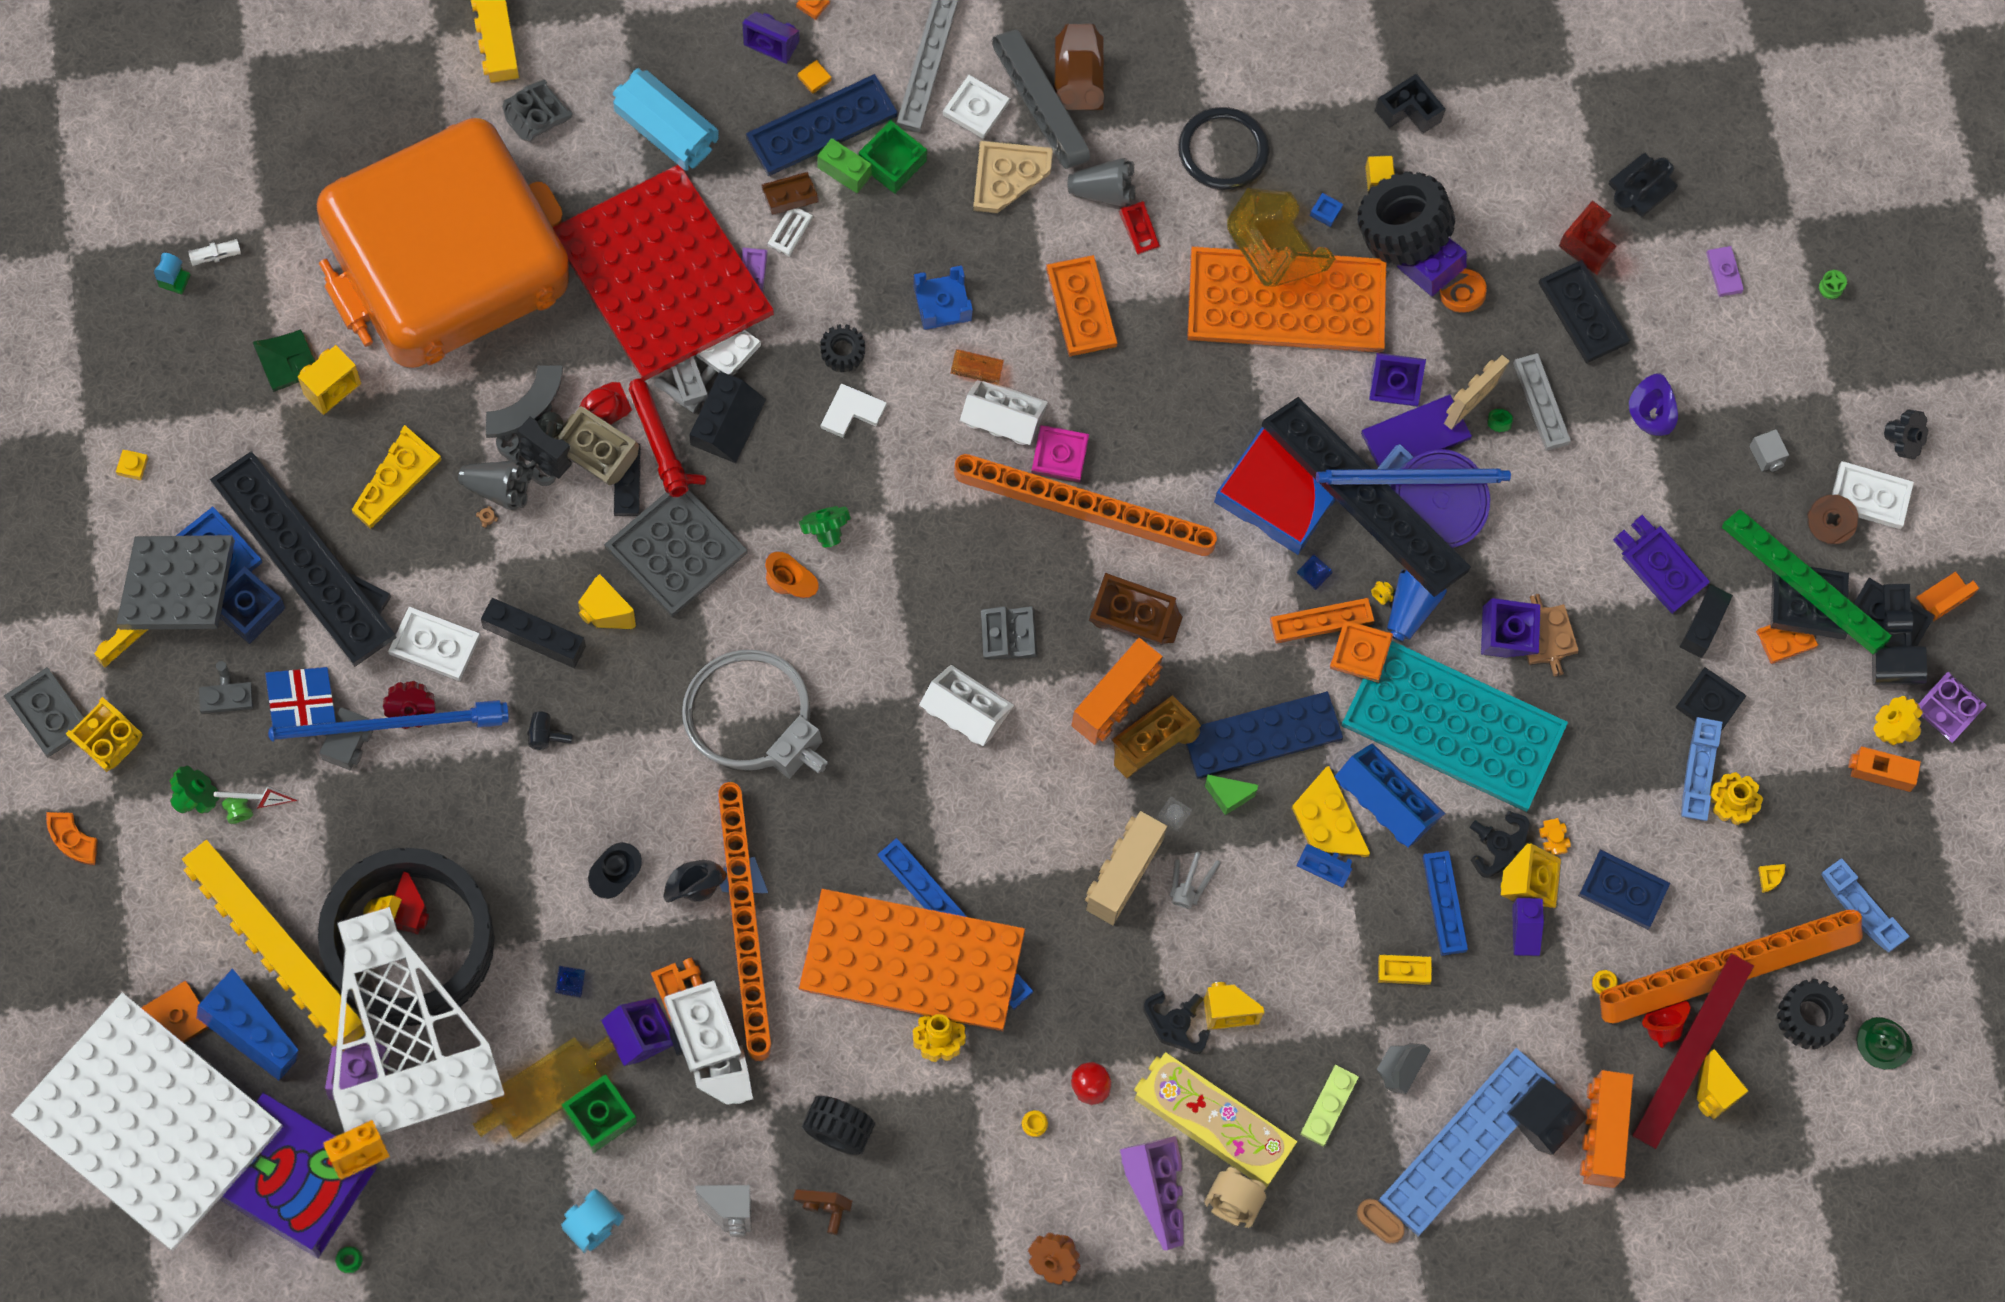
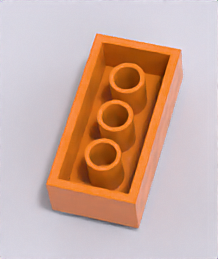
[1071,638,1163,745]
[1580,1070,1633,1188]

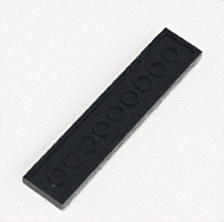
[1261,397,1471,597]
[210,451,397,667]

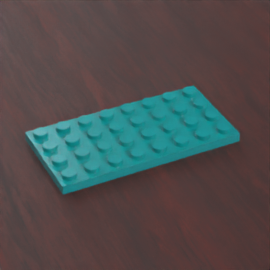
[1341,641,1568,812]

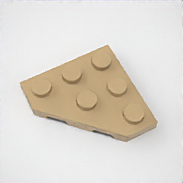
[973,141,1053,213]

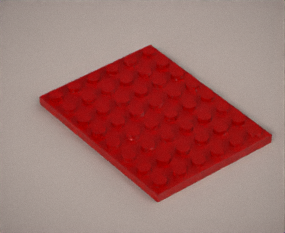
[553,165,774,382]

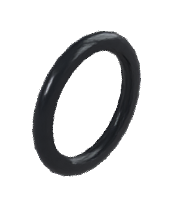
[1178,107,1269,190]

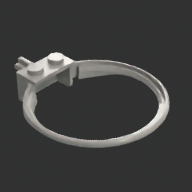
[682,650,828,779]

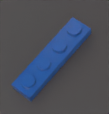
[1422,851,1468,956]

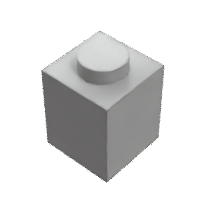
[1749,430,1789,472]

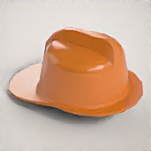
[765,552,819,598]

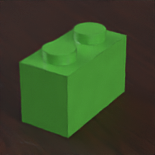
[817,138,872,194]

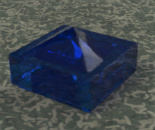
[1296,554,1333,591]
[555,966,585,997]

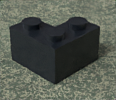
[1375,73,1446,134]

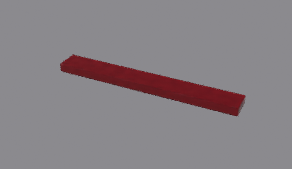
[1632,953,1754,1149]

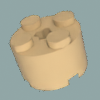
[1205,1167,1266,1228]

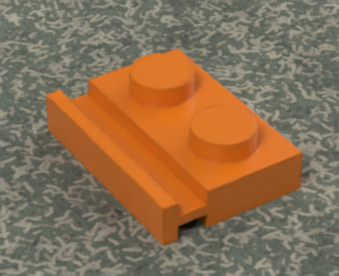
[1756,625,1818,664]

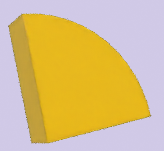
[1758,864,1785,893]

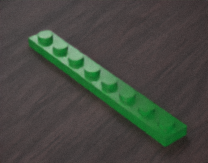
[1722,509,1892,655]

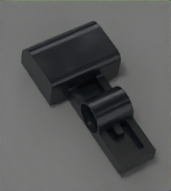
[1872,584,1927,685]

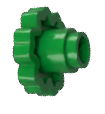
[799,506,851,548]
[170,766,219,814]

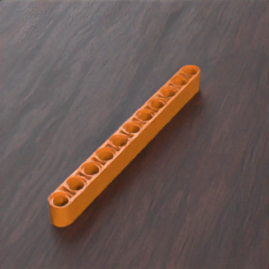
[954,454,1217,556]
[718,782,771,1061]
[1600,910,1863,1023]

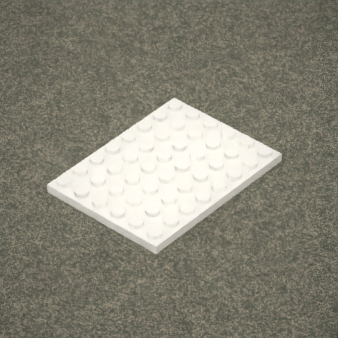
[11,993,283,1251]

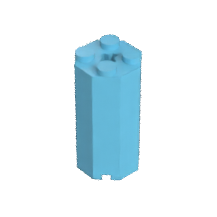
[613,68,719,171]

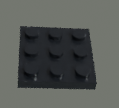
[1770,567,1849,640]

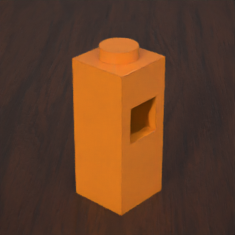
[1848,746,1921,792]

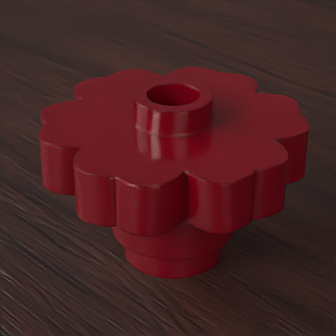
[383,681,436,729]

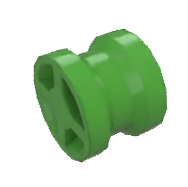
[1819,270,1847,299]
[222,798,253,824]

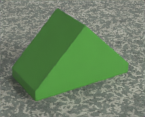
[1205,775,1258,815]

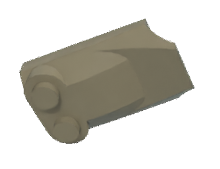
[555,406,639,486]

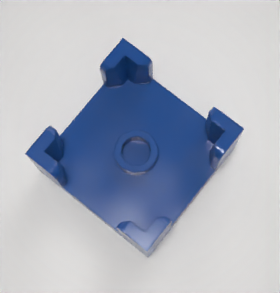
[913,266,973,330]

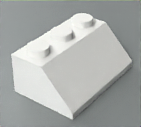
[960,378,1048,445]
[919,665,1014,746]

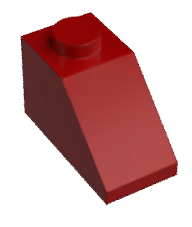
[394,871,429,935]

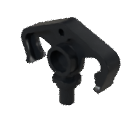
[1469,811,1530,878]
[1143,991,1210,1054]

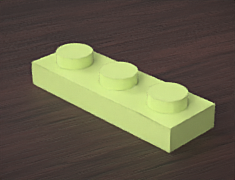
[1300,1065,1359,1147]

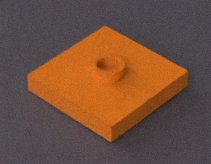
[1330,620,1393,683]
[141,980,209,1043]

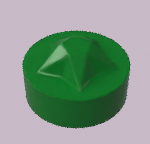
[1487,409,1513,432]

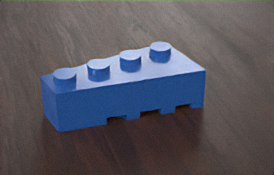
[196,968,298,1081]

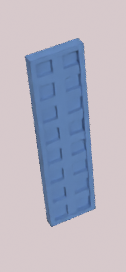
[1379,1048,1556,1236]

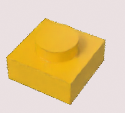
[116,449,148,480]

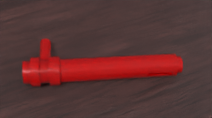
[628,378,706,497]

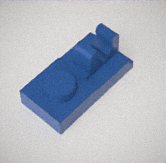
[1296,844,1352,888]

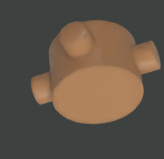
[476,506,498,528]

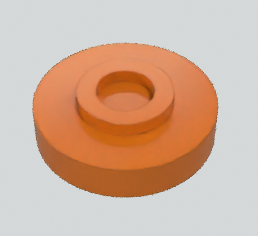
[1439,269,1486,312]

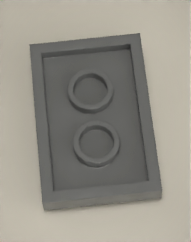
[4,667,84,758]

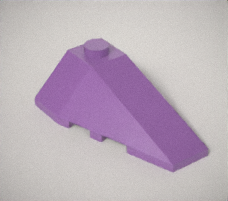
[1120,1136,1184,1251]

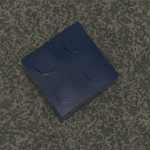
[220,566,285,644]

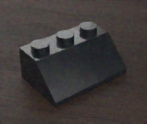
[689,371,766,463]

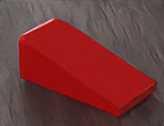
[1118,201,1160,255]

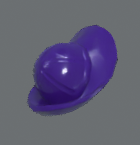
[1629,373,1678,436]

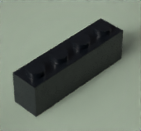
[481,597,586,669]

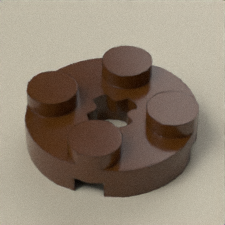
[1807,495,1858,544]

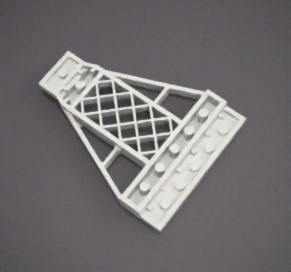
[332,907,505,1134]

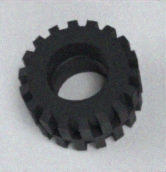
[1777,979,1849,1049]
[802,1096,875,1154]

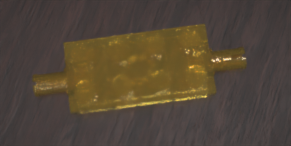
[472,1036,616,1141]

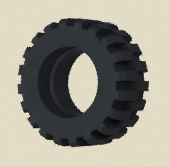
[1357,172,1455,265]

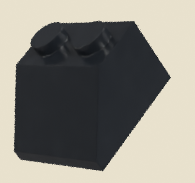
[1507,1077,1587,1155]

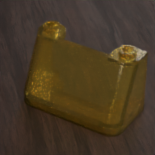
[1227,188,1335,287]

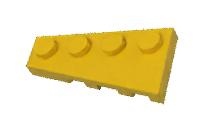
[352,425,441,529]

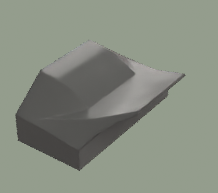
[1377,1043,1431,1094]

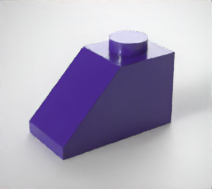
[1512,898,1544,956]

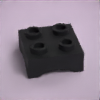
[517,416,572,479]

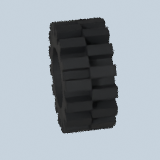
[821,324,865,372]

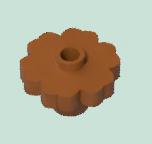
[1028,1233,1081,1285]

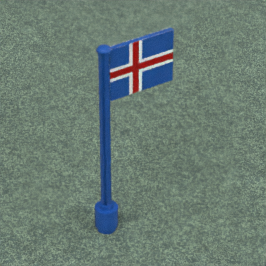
[265,667,508,742]

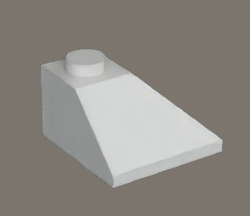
[693,1045,753,1104]

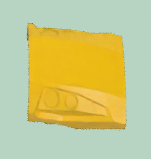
[65,697,143,772]

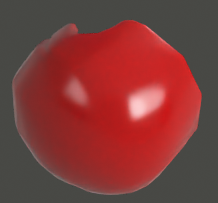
[1071,1062,1112,1105]

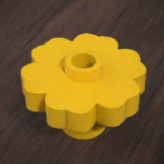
[1873,696,1923,745]
[1710,772,1763,825]
[912,1014,966,1062]

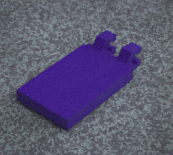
[1613,515,1710,614]

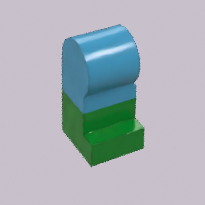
[154,253,191,295]

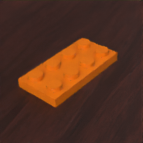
[1046,255,1117,357]

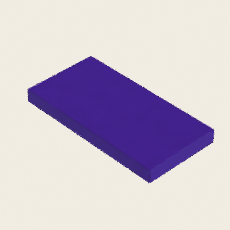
[1361,394,1472,467]

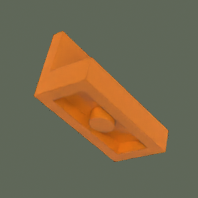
[1916,572,1979,621]

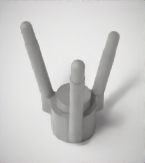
[1170,852,1220,909]

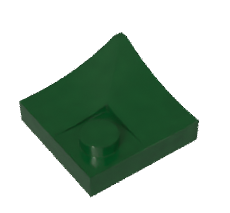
[253,329,315,392]

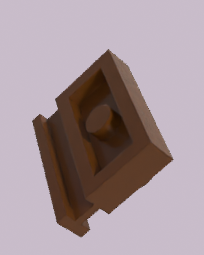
[761,172,819,215]

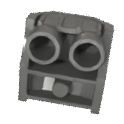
[502,79,573,141]

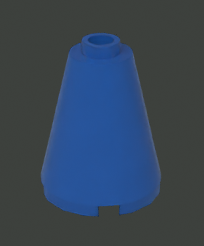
[1387,569,1447,642]

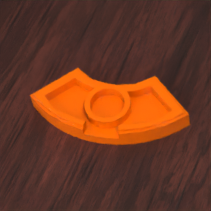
[46,812,98,865]

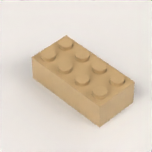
[1085,811,1167,925]

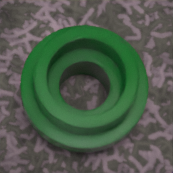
[335,1246,363,1274]

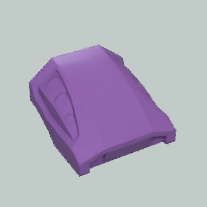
[1919,672,1987,743]

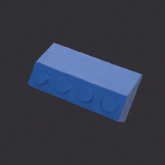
[1334,743,1446,848]

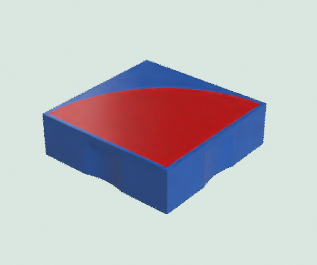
[1214,427,1336,555]

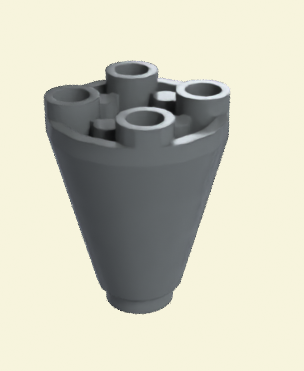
[1068,158,1136,207]
[458,460,533,510]

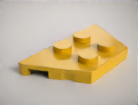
[1292,766,1370,857]

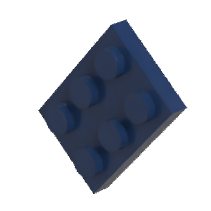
[1578,849,1670,930]

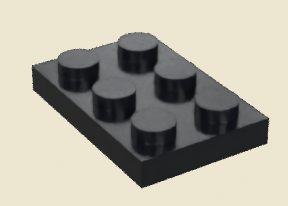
[1853,578,1935,646]

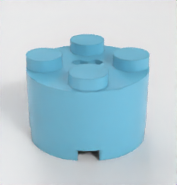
[561,1189,624,1253]

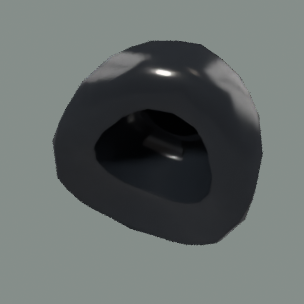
[663,860,727,903]

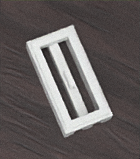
[768,208,813,257]

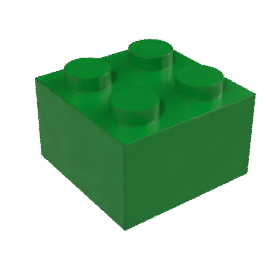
[561,1074,637,1154]

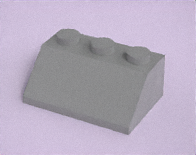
[695,1185,751,1237]

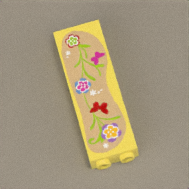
[1134,1052,1297,1188]

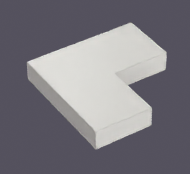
[821,383,887,438]

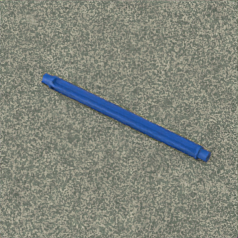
[1316,468,1511,485]

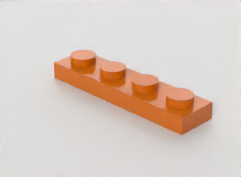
[1270,598,1374,643]

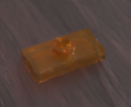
[950,349,1004,385]

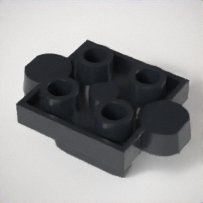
[1608,152,1678,218]

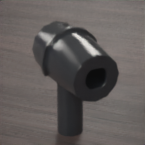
[527,711,572,750]

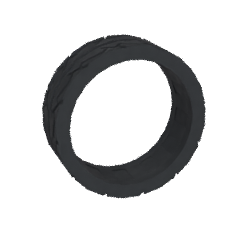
[318,848,495,1026]

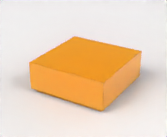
[798,60,831,94]

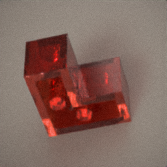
[1558,200,1617,275]

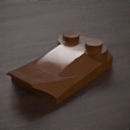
[1055,24,1104,110]
[1088,573,1183,645]

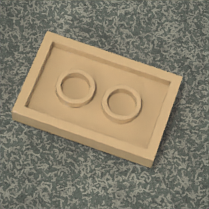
[1444,355,1510,430]

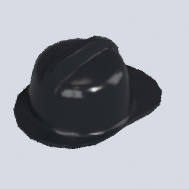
[588,842,642,899]

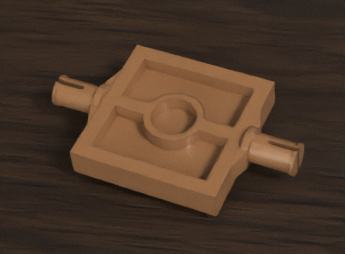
[1526,594,1579,677]

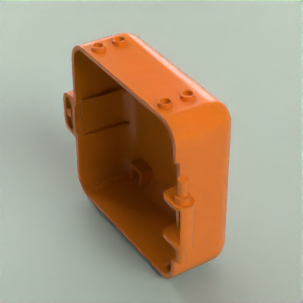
[317,118,569,368]

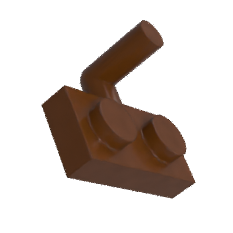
[793,1189,853,1235]

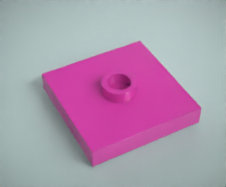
[1031,425,1089,483]

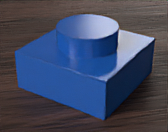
[1310,193,1343,227]

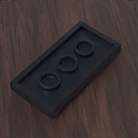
[1538,260,1630,364]

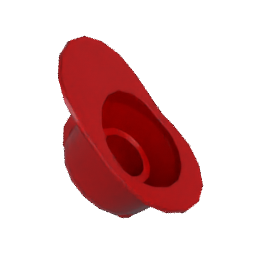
[579,382,632,425]
[1642,1000,1691,1048]

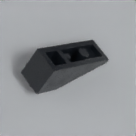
[1679,584,1733,658]

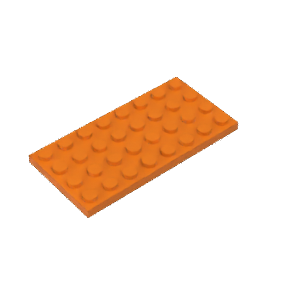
[1187,247,1386,352]
[799,889,1025,1031]

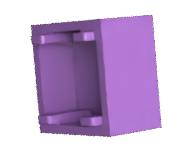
[325,1043,390,1100]

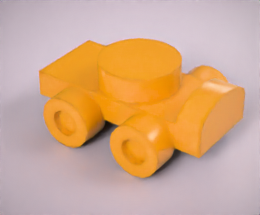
[1539,818,1571,856]

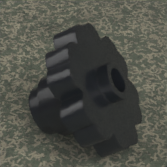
[1884,409,1928,459]

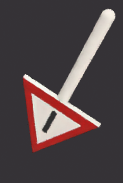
[213,786,298,809]

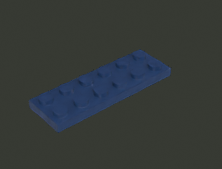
[746,74,898,177]
[1186,691,1343,779]

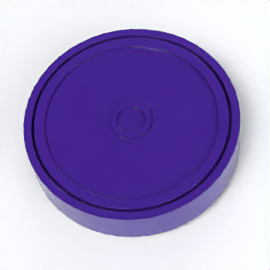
[1390,449,1490,548]

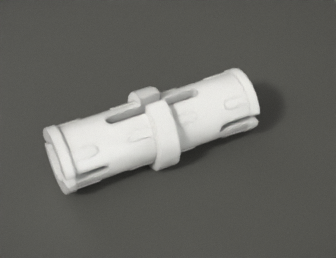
[188,239,241,266]

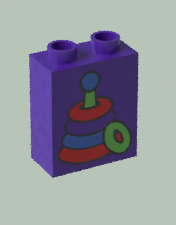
[219,1093,377,1259]

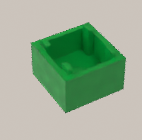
[858,120,927,194]

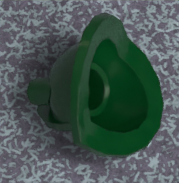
[1856,1017,1913,1070]

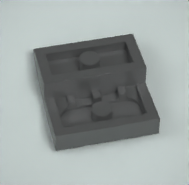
[981,606,1038,659]

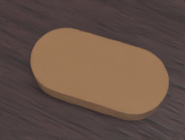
[1357,1199,1405,1244]

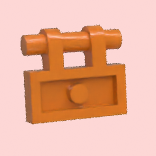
[651,958,703,1022]

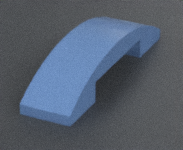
[1681,717,1722,821]
[1821,858,1910,952]

